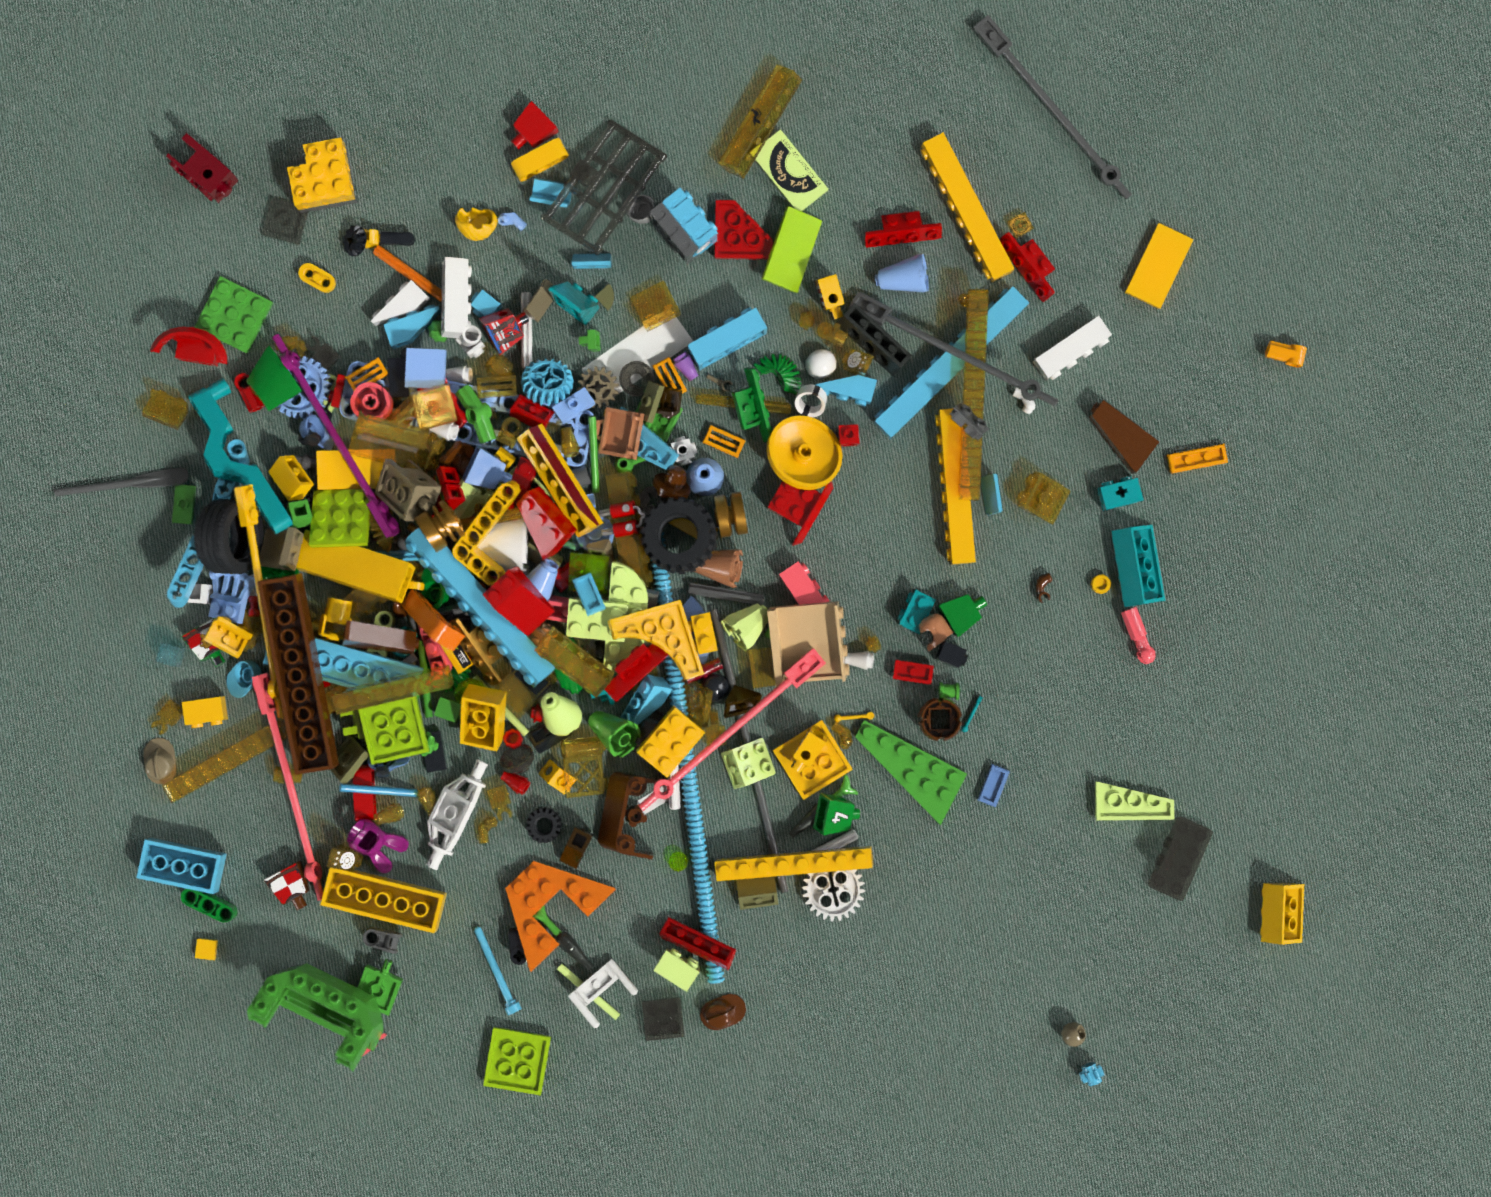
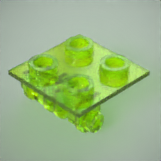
[568,552,609,594]

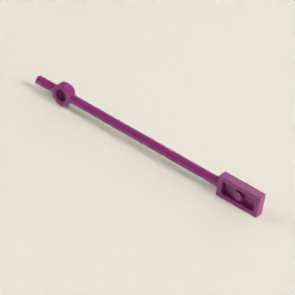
[272,334,401,538]

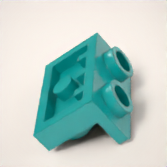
[897,589,936,634]

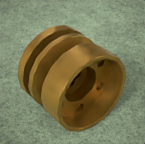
[414,500,465,553]

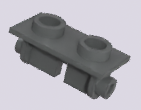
[950,402,989,441]

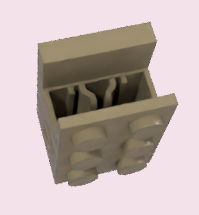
[374,459,441,521]

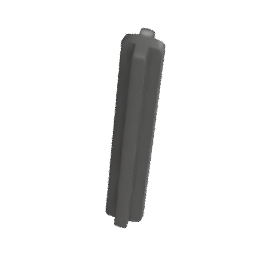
[688,582,764,606]

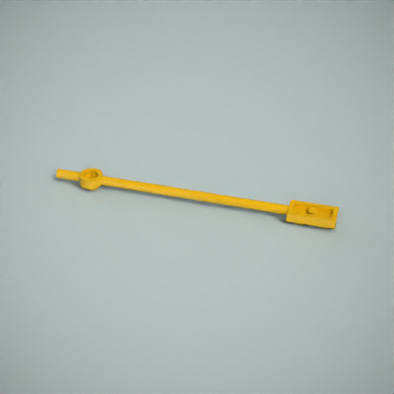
[234,484,284,718]

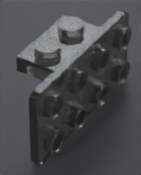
[1148,816,1213,901]

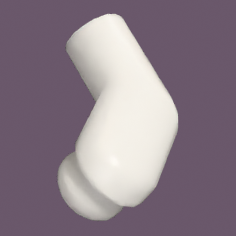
[1012,387,1036,414]

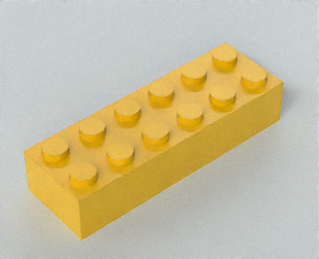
[320,865,447,933]

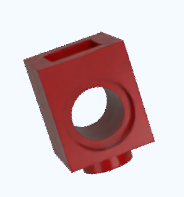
[838,424,859,447]

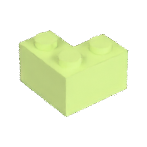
[654,948,700,992]

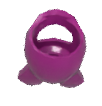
[347,819,409,874]

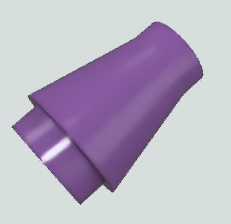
[673,351,699,381]

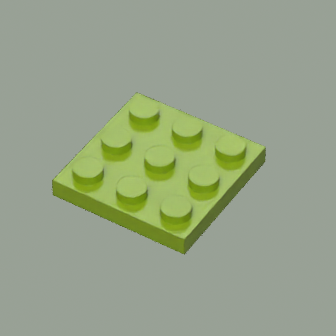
[309,489,371,548]
[358,694,430,765]
[483,1027,551,1096]

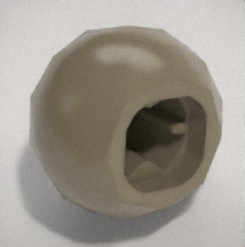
[1061,1022,1086,1047]

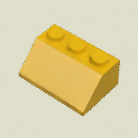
[1260,882,1304,945]

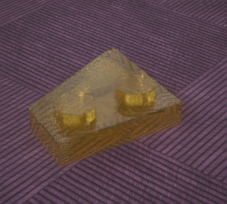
[683,679,713,728]

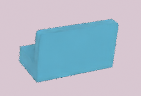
[529,178,573,208]

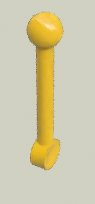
[834,712,874,722]

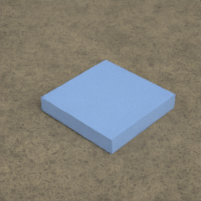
[405,348,447,389]

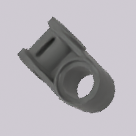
[363,927,402,954]

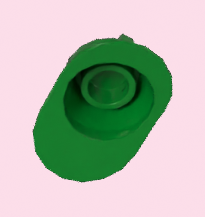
[420,568,449,610]

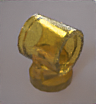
[496,417,523,449]

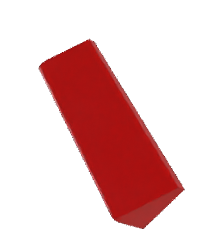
[659,917,736,970]

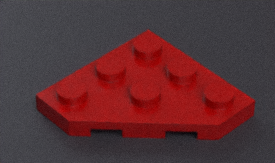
[715,200,773,260]

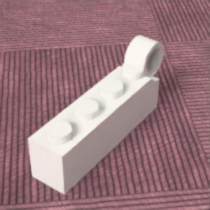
[441,257,481,347]

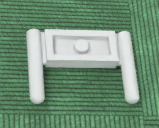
[568,959,638,1028]

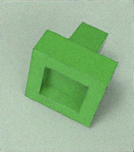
[579,330,601,352]

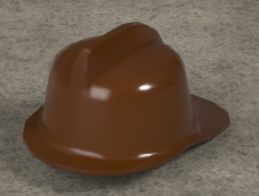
[700,994,746,1030]

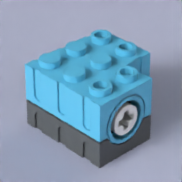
[649,188,718,265]

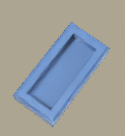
[977,764,1010,807]

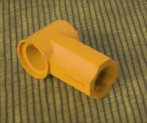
[1265,341,1307,368]

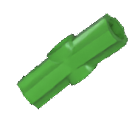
[456,385,497,444]

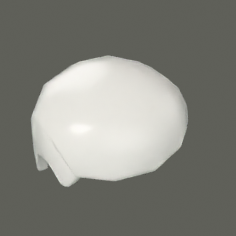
[805,349,837,379]

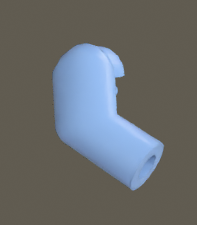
[497,212,527,231]

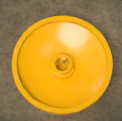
[767,416,842,490]

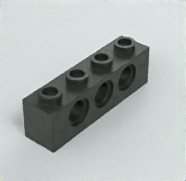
[836,304,912,376]

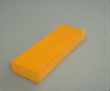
[1166,444,1228,474]

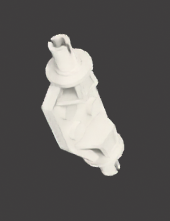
[426,759,488,870]

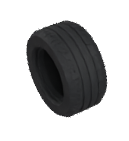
[194,499,264,574]

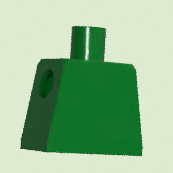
[938,594,987,637]

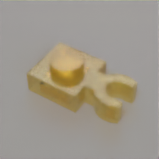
[151,699,183,735]
[487,784,513,821]

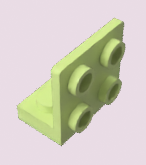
[721,738,776,789]

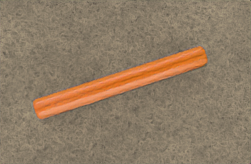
[373,245,442,303]

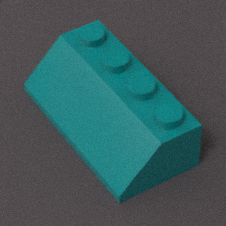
[1112,525,1166,607]

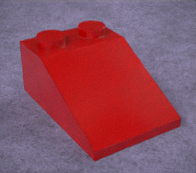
[483,566,556,636]

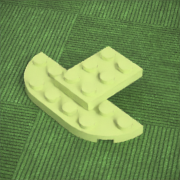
[566,561,648,676]

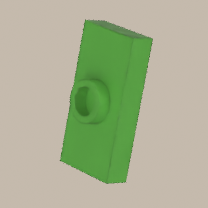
[172,485,196,525]

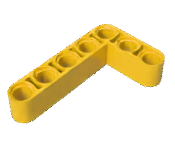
[452,480,520,585]

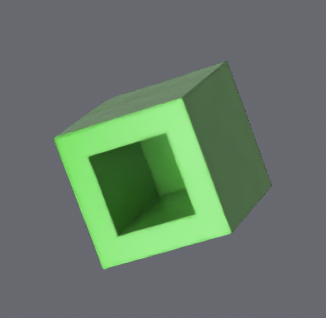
[286,499,312,528]
[434,697,461,723]

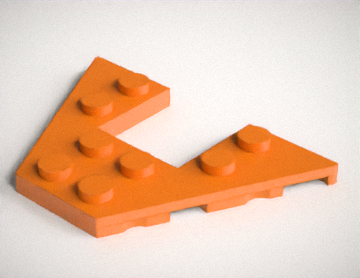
[505,861,616,972]

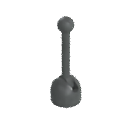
[368,535,408,550]

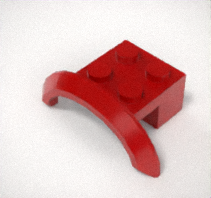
[150,326,227,367]
[767,481,834,546]

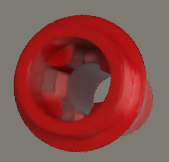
[501,769,531,795]

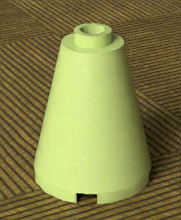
[541,692,582,736]

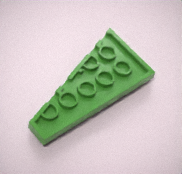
[855,720,967,825]

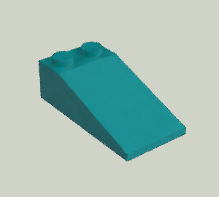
[549,282,599,326]

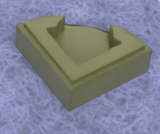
[595,284,614,311]

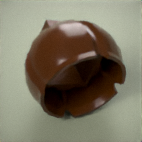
[918,697,962,741]

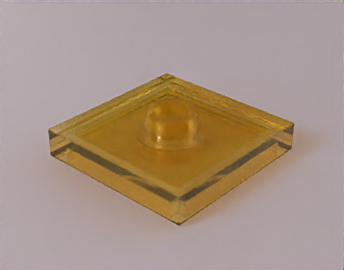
[410,383,457,431]

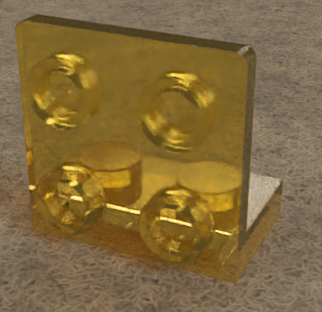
[630,281,681,332]

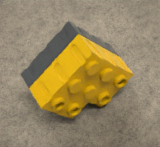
[287,138,358,214]

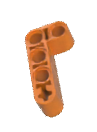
[400,589,466,651]

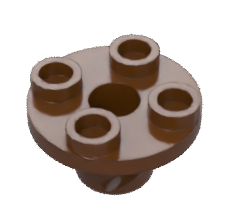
[439,441,474,477]
[653,465,691,499]

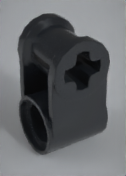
[509,927,527,965]

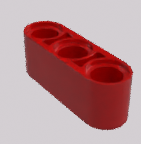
[352,764,377,821]

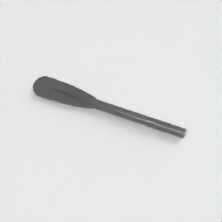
[54,467,189,496]

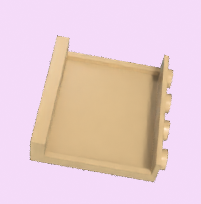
[767,601,850,687]

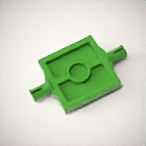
[358,959,403,1016]

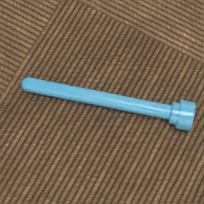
[474,926,522,1015]

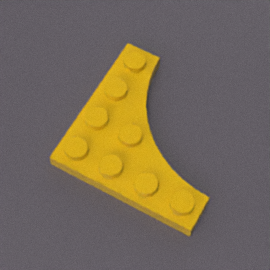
[607,600,704,680]

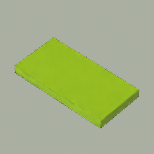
[762,206,822,293]

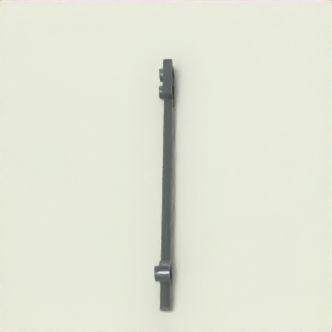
[973,15,1132,200]
[849,292,1059,406]

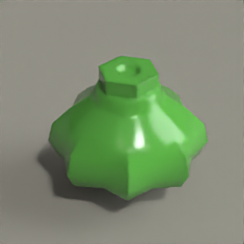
[428,320,447,342]
[421,732,439,756]

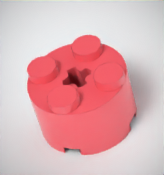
[350,382,393,424]

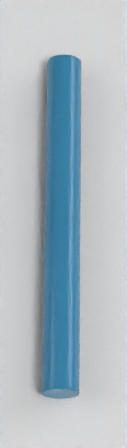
[339,784,418,797]

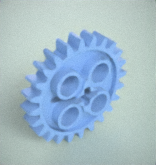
[277,356,332,419]

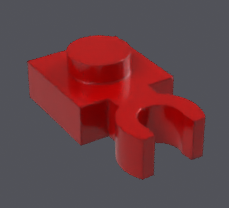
[329,374,346,409]

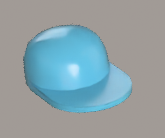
[227,660,262,698]

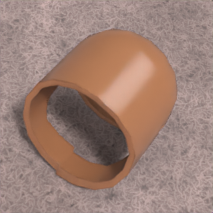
[919,613,953,651]

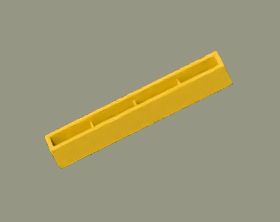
[920,132,1014,282]
[935,408,976,565]
[715,846,873,881]

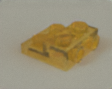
[1016,472,1071,525]

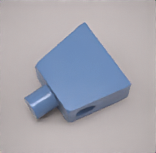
[462,445,512,489]

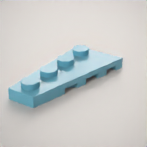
[600,407,680,470]

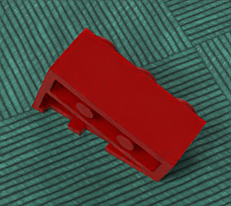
[516,486,577,560]

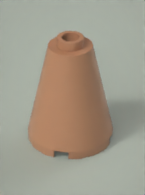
[694,549,743,588]

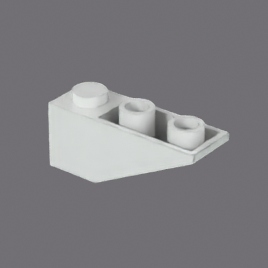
[371,280,430,326]

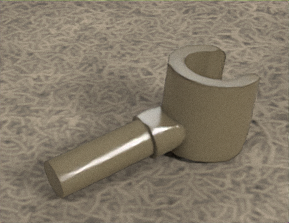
[707,374,733,392]

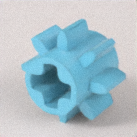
[1079,1062,1104,1086]

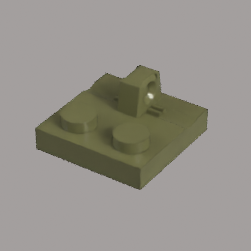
[330,735,369,784]

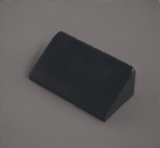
[528,723,572,754]

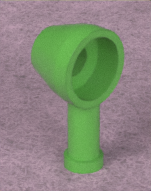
[615,456,646,475]

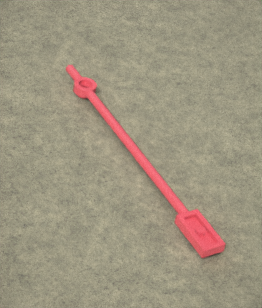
[638,648,826,811]
[252,672,323,901]

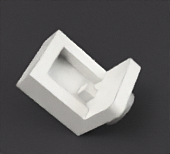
[456,332,486,358]

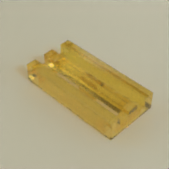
[477,375,517,398]

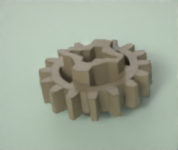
[577,366,620,409]

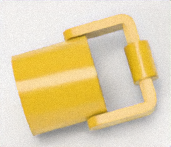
[318,597,353,641]

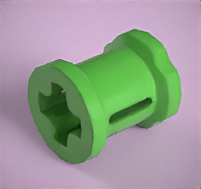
[938,682,960,700]

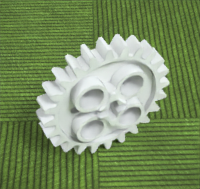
[802,869,865,921]

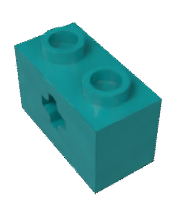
[1097,476,1144,511]

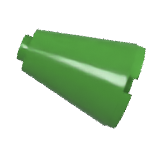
[588,711,640,757]

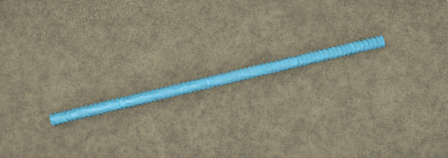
[650,532,725,984]

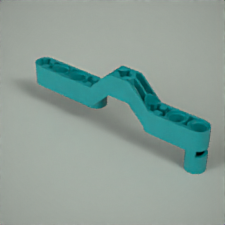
[188,378,293,535]

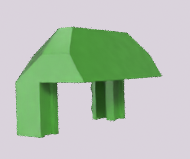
[247,963,383,1071]

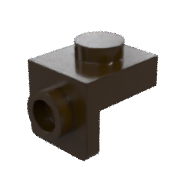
[656,387,682,418]

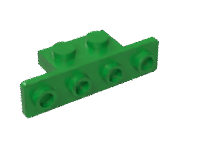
[732,367,773,442]

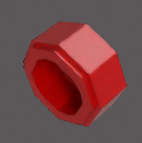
[503,729,523,749]

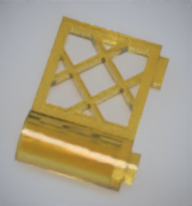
[561,736,607,798]

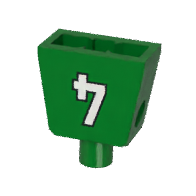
[813,793,860,835]

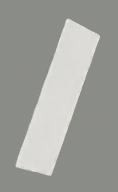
[581,308,693,398]

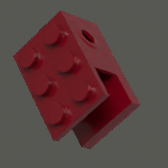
[166,133,239,203]

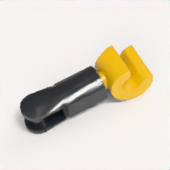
[364,229,415,248]

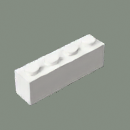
[1033,316,1112,380]

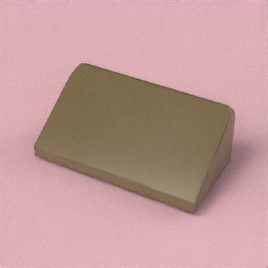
[522,279,554,323]
[587,539,615,563]

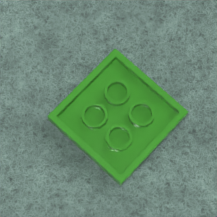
[195,276,273,354]

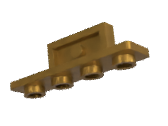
[449,618,503,686]

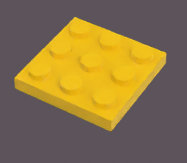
[773,720,853,800]

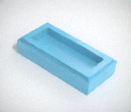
[572,572,606,616]

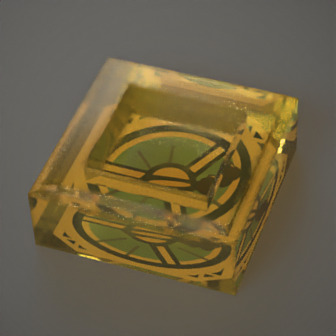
[1007,212,1034,239]

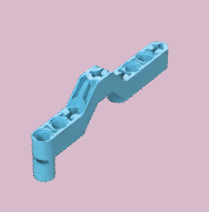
[167,439,250,608]

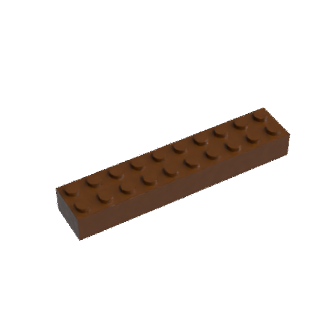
[257,573,339,775]

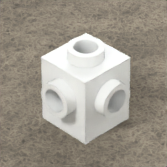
[671,436,697,466]

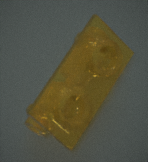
[418,432,446,473]

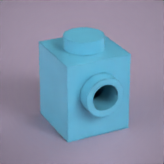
[471,290,502,318]

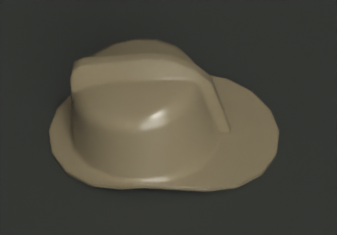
[143,738,176,784]

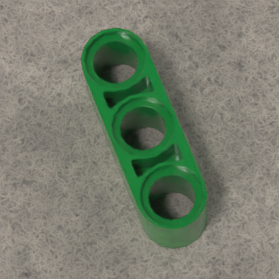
[181,889,238,923]

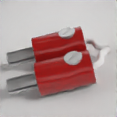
[598,500,645,538]

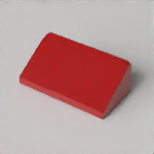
[509,394,554,429]

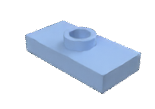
[552,387,595,424]

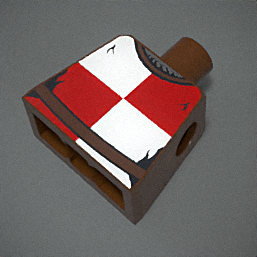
[264,861,310,911]

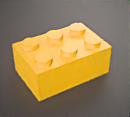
[460,684,506,751]
[636,705,705,777]

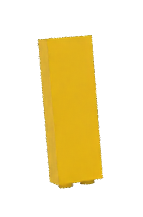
[296,530,416,604]

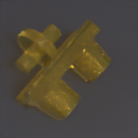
[817,322,848,348]

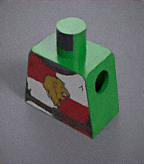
[181,618,226,667]

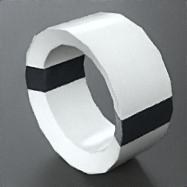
[795,384,827,417]

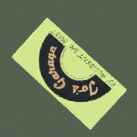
[750,129,828,212]

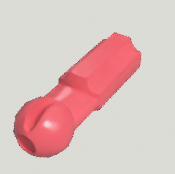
[1121,607,1156,664]

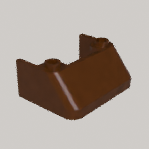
[598,772,665,860]

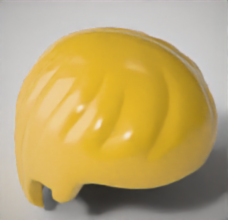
[455,207,498,241]

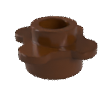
[625,804,647,827]

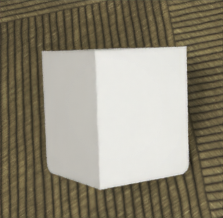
[188,584,213,604]

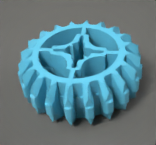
[521,357,573,406]

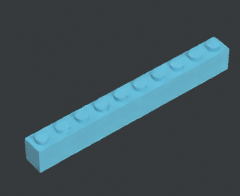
[874,287,1029,439]
[404,527,555,688]

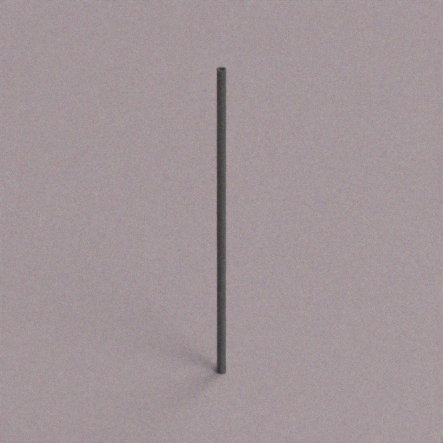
[710,609,788,893]

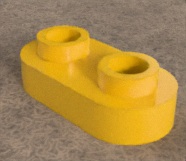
[298,263,336,293]

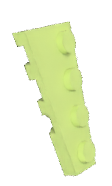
[1095,781,1174,820]

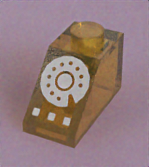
[841,349,874,377]
[327,845,363,871]

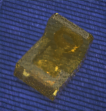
[275,336,307,358]

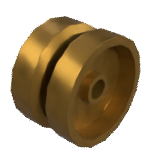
[714,492,748,538]

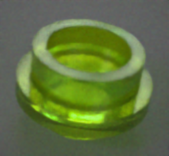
[668,852,688,871]

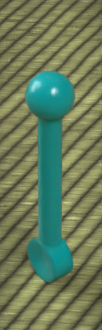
[961,695,983,733]

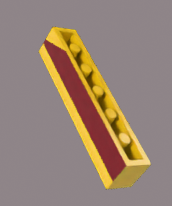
[516,424,604,538]

